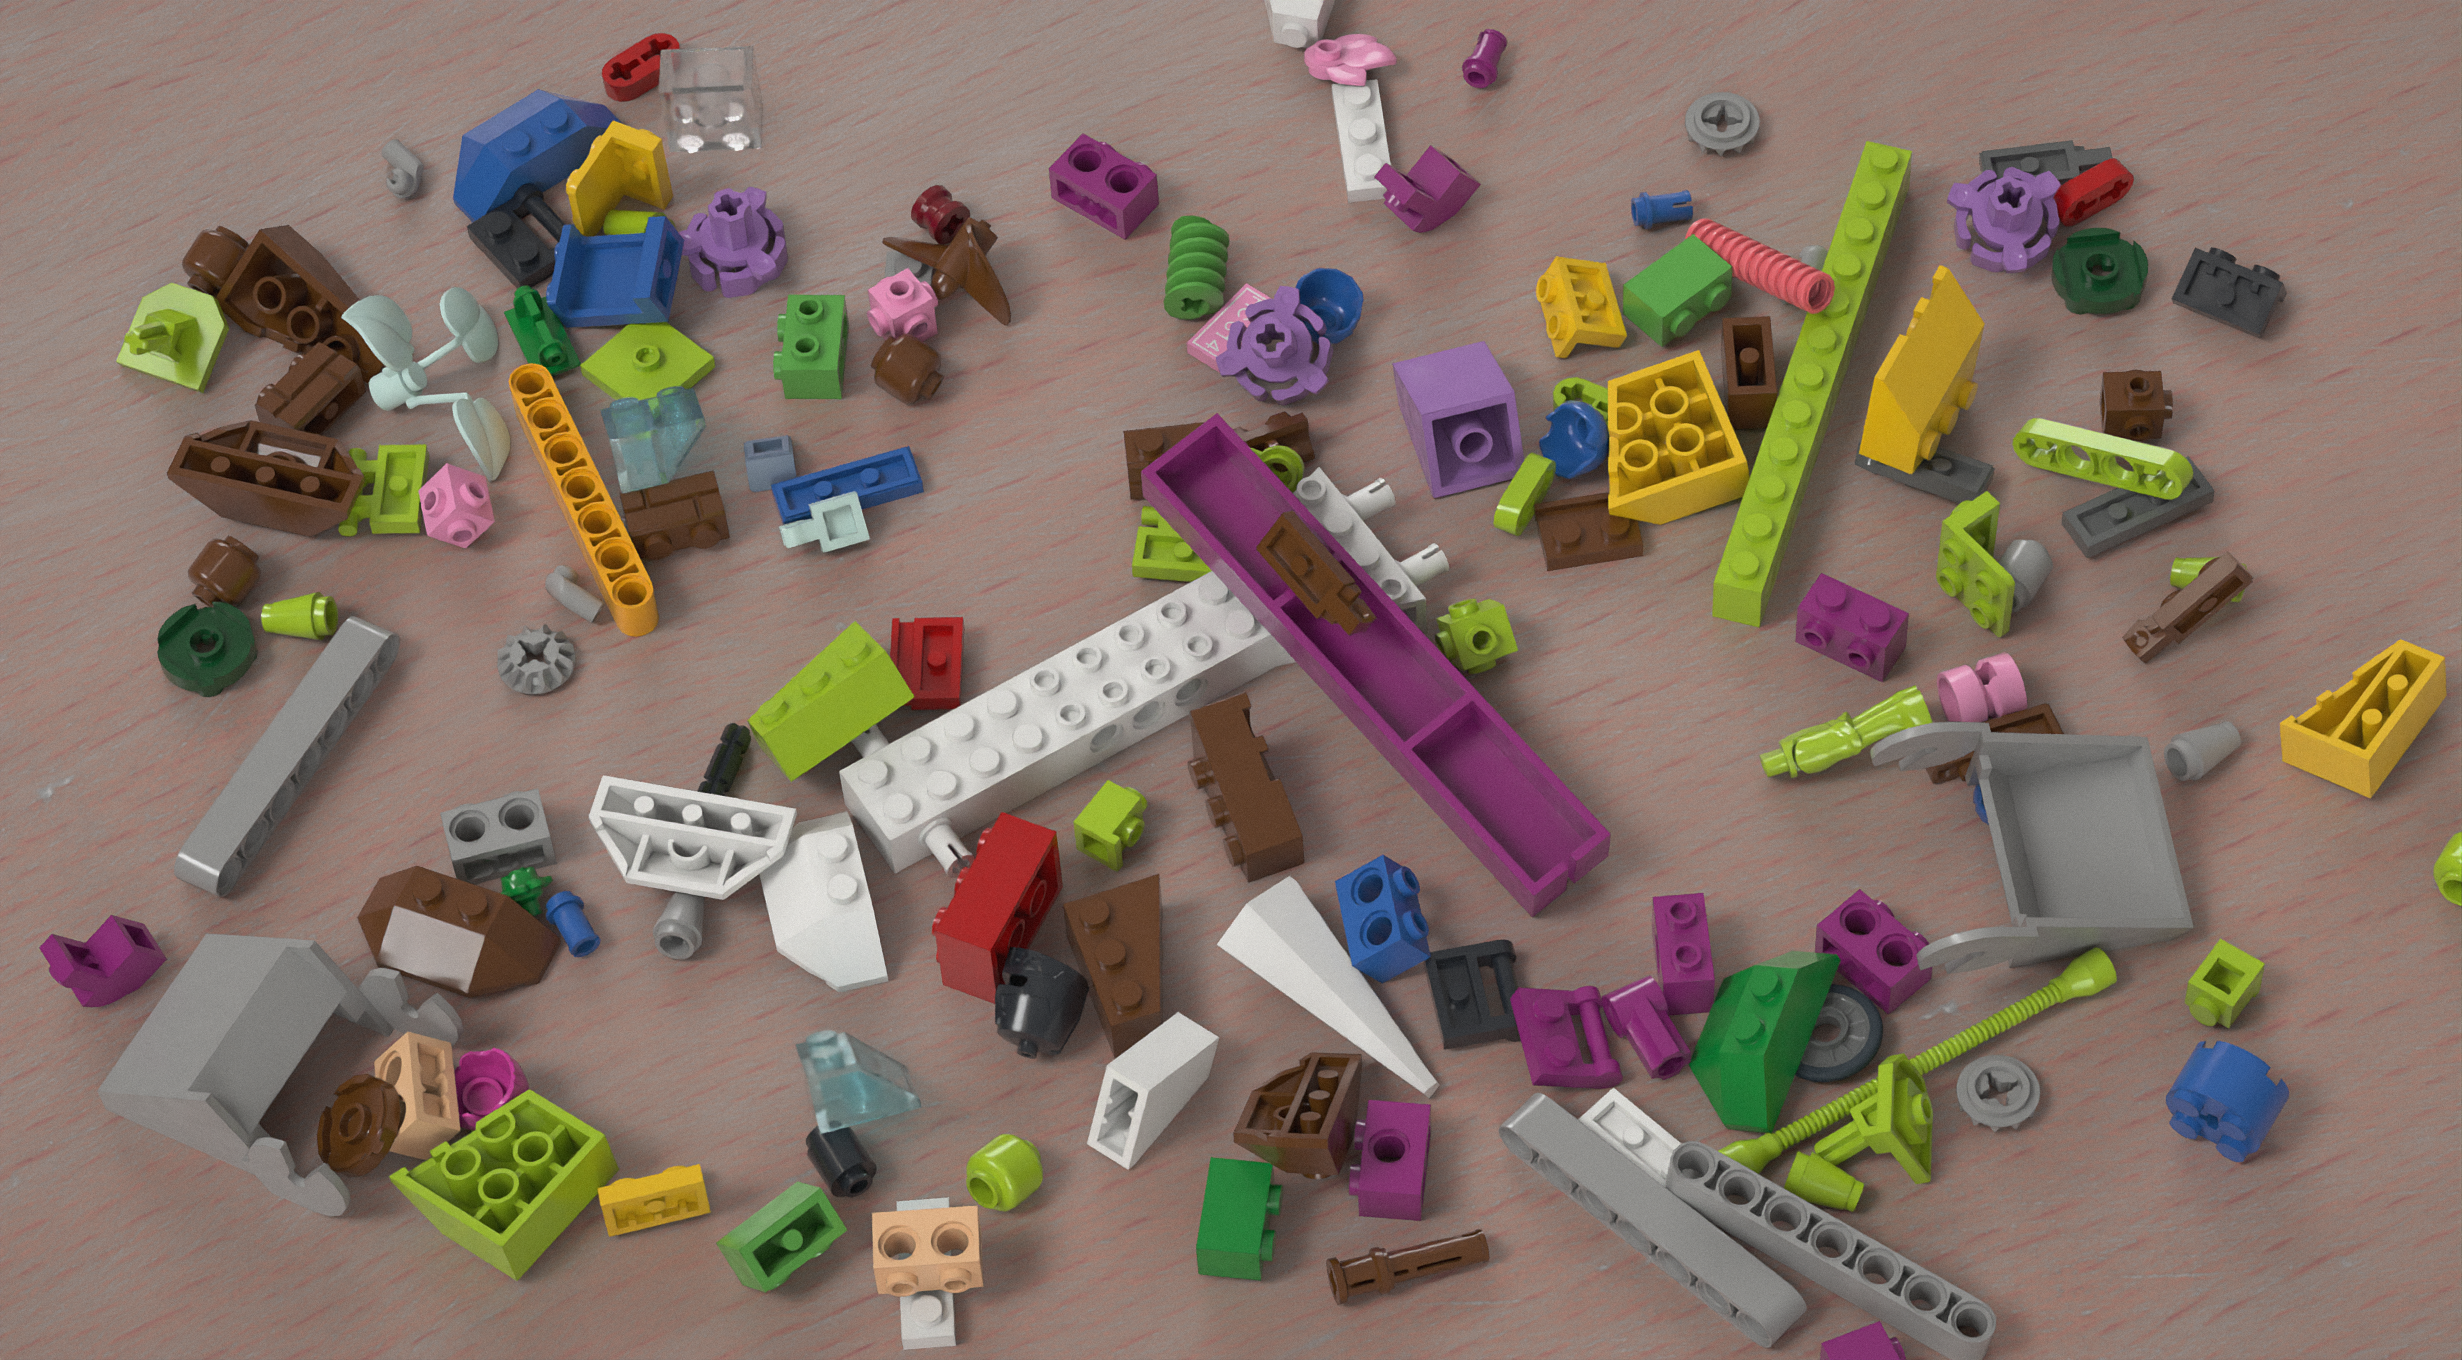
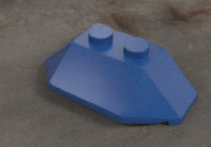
[453,89,623,223]

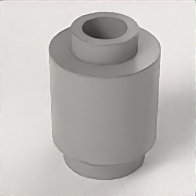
[1998,540,2053,613]

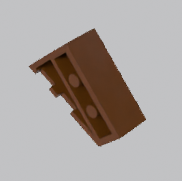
[1187,692,1304,883]
[1063,874,1163,1058]

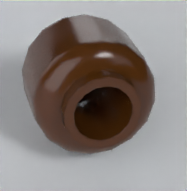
[182,226,249,296]
[871,334,944,404]
[188,535,261,607]

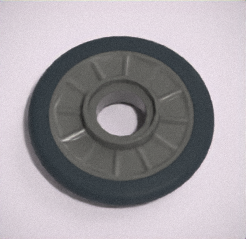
[1795,984,1883,1082]

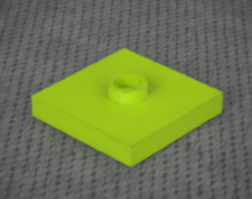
[580,322,716,424]

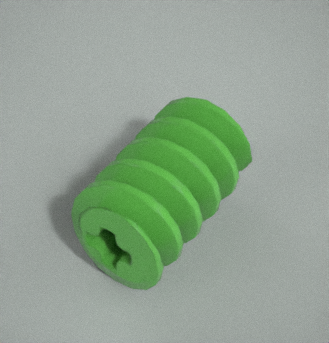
[1163,215,1230,320]

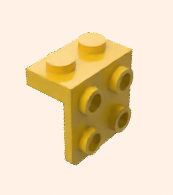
[566,120,673,237]

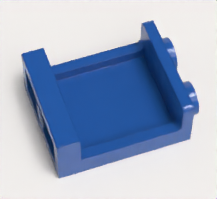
[546,216,685,328]

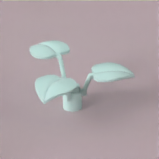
[341,287,510,482]

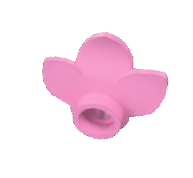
[1304,34,1397,86]

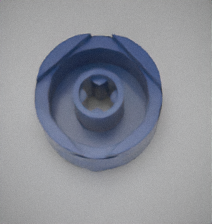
[2166,1041,2289,1162]

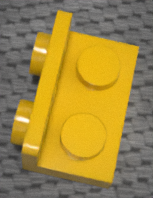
[1536,256,1627,359]
[597,1164,711,1237]

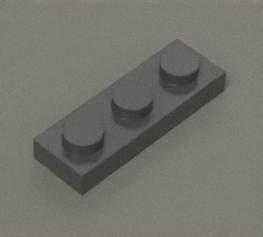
[2061,456,2215,559]

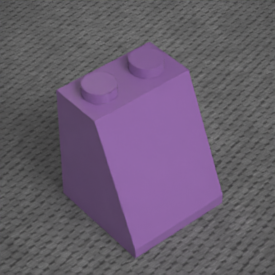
[1392,341,1524,498]

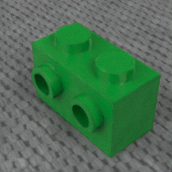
[1196,1157,1283,1281]

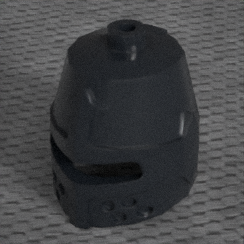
[995,947,1090,1059]

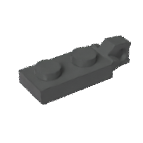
[1979,140,2112,185]
[1855,438,1995,504]

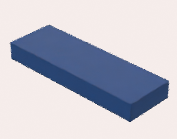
[771,446,924,525]

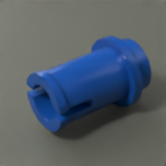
[1631,190,1693,229]
[546,891,601,957]

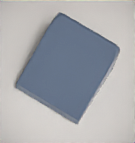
[744,435,797,492]

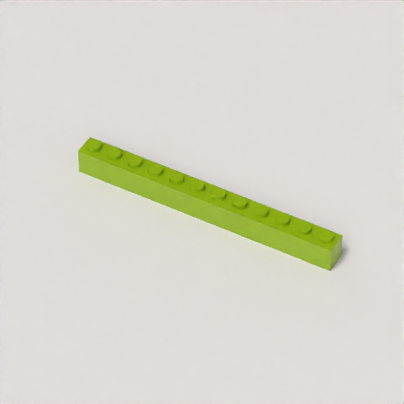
[1712,141,1912,628]

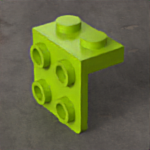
[1936,491,2015,637]

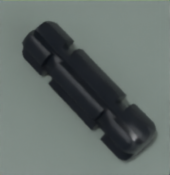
[697,723,751,797]

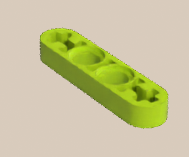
[2012,418,2194,500]

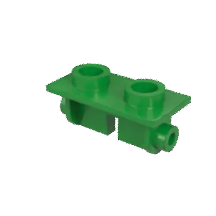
[504,285,581,376]

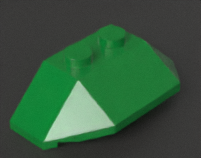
[1688,951,1841,1134]

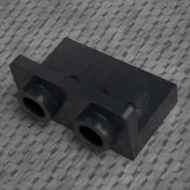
[2171,247,2287,339]

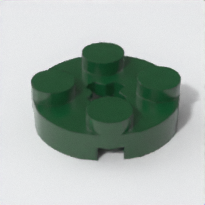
[2051,228,2148,315]
[157,602,258,697]

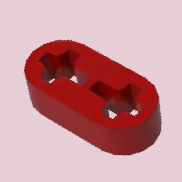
[602,33,682,102]
[2053,158,2134,227]

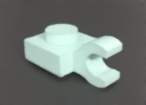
[779,491,870,553]

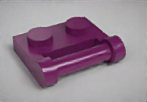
[1510,986,1623,1089]

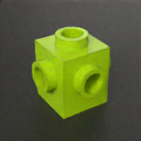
[1435,599,1518,674]

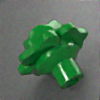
[500,866,553,916]

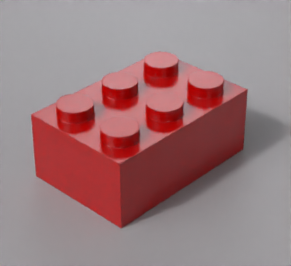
[932,812,1063,1004]

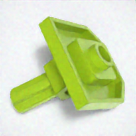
[116,282,230,393]
[1814,1053,1933,1184]

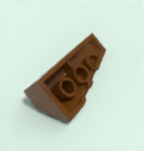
[216,225,386,383]

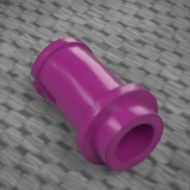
[1462,29,1507,88]

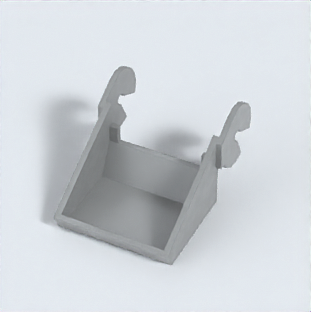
[1870,722,2194,974]
[97,933,464,1217]

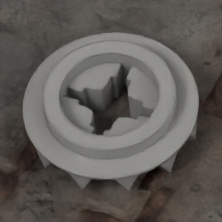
[1685,92,1760,157]
[497,624,576,694]
[1956,1055,2040,1133]

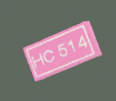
[1187,283,1271,373]

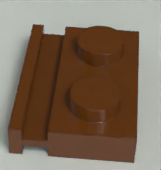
[1534,492,1643,571]

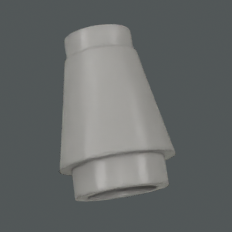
[2164,721,2241,781]
[653,892,705,959]

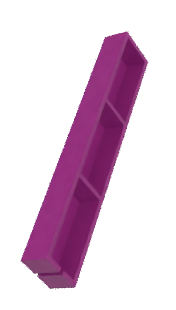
[1141,413,1611,917]

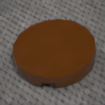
[317,1074,401,1178]

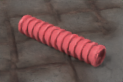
[1685,218,1835,314]

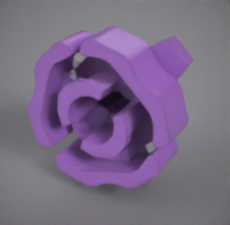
[1947,167,2061,273]
[678,187,788,298]
[1216,286,1333,406]

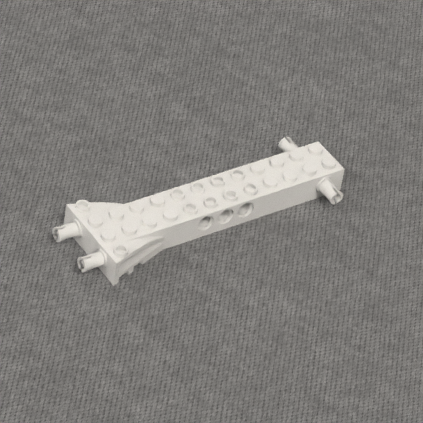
[839,467,1449,878]

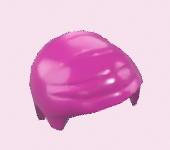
[454,1047,529,1131]

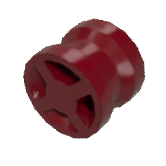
[911,185,970,244]

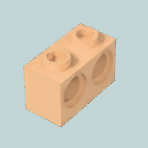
[374,1032,460,1160]
[872,1205,984,1297]

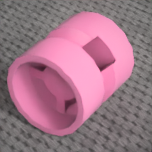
[1937,652,2027,722]

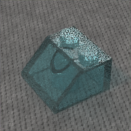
[795,1030,922,1134]

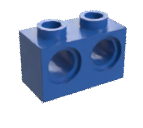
[1335,855,1431,984]

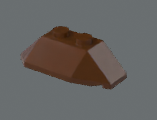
[167,420,365,537]
[357,866,561,998]
[1233,1052,1362,1179]

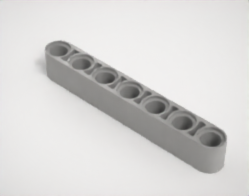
[174,616,400,897]
[1498,1093,1807,1348]
[1666,1141,1996,1360]

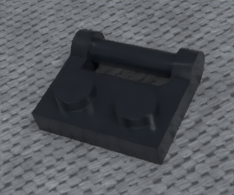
[467,183,584,289]
[1423,939,1521,1050]

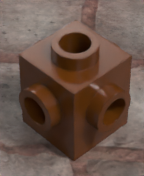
[2099,369,2173,441]

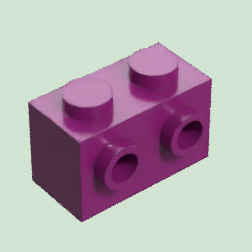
[1795,573,1909,683]

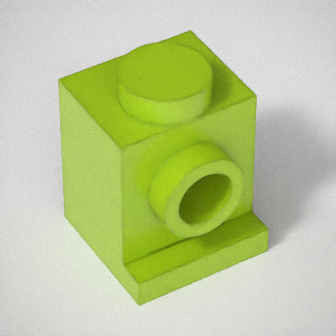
[1073,780,1148,872]
[2184,938,2265,1028]

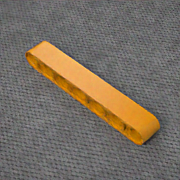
[508,363,659,637]

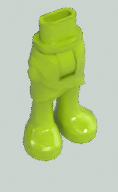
[1759,685,1933,778]

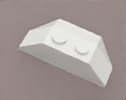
[589,775,797,900]
[759,812,888,992]

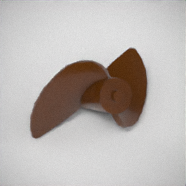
[882,217,1011,326]

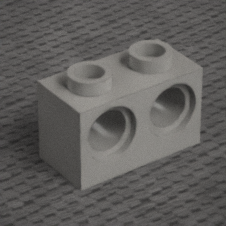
[440,788,557,884]

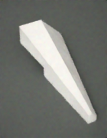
[1217,876,1439,1099]

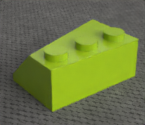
[747,621,914,782]
[389,1089,620,1281]

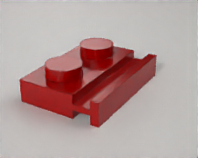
[890,617,965,710]

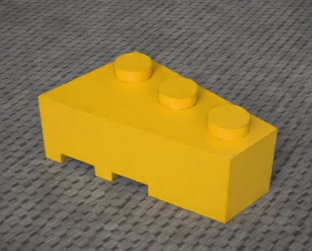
[2280,639,2447,799]

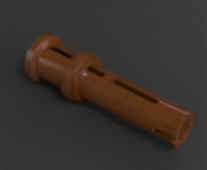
[1326,1228,1490,1305]

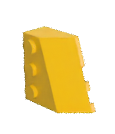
[1859,265,1985,475]
[1608,350,1750,525]

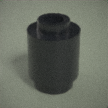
[806,1119,877,1198]

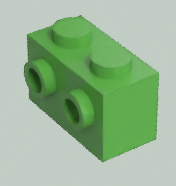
[1623,234,1732,347]
[773,295,849,399]
[716,1181,847,1293]

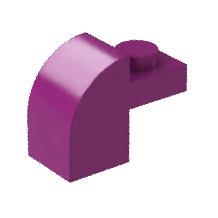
[1374,145,1481,233]
[39,915,167,1007]

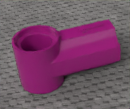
[1601,975,1691,1080]

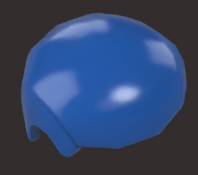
[1295,268,1364,344]
[1539,400,1609,479]

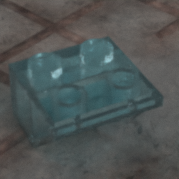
[600,386,706,494]

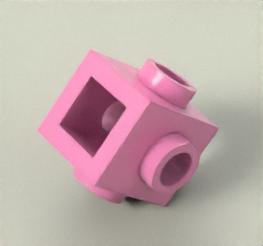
[867,268,938,342]
[418,463,495,549]

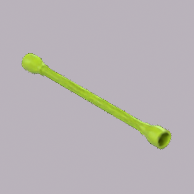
[1718,947,2117,1174]

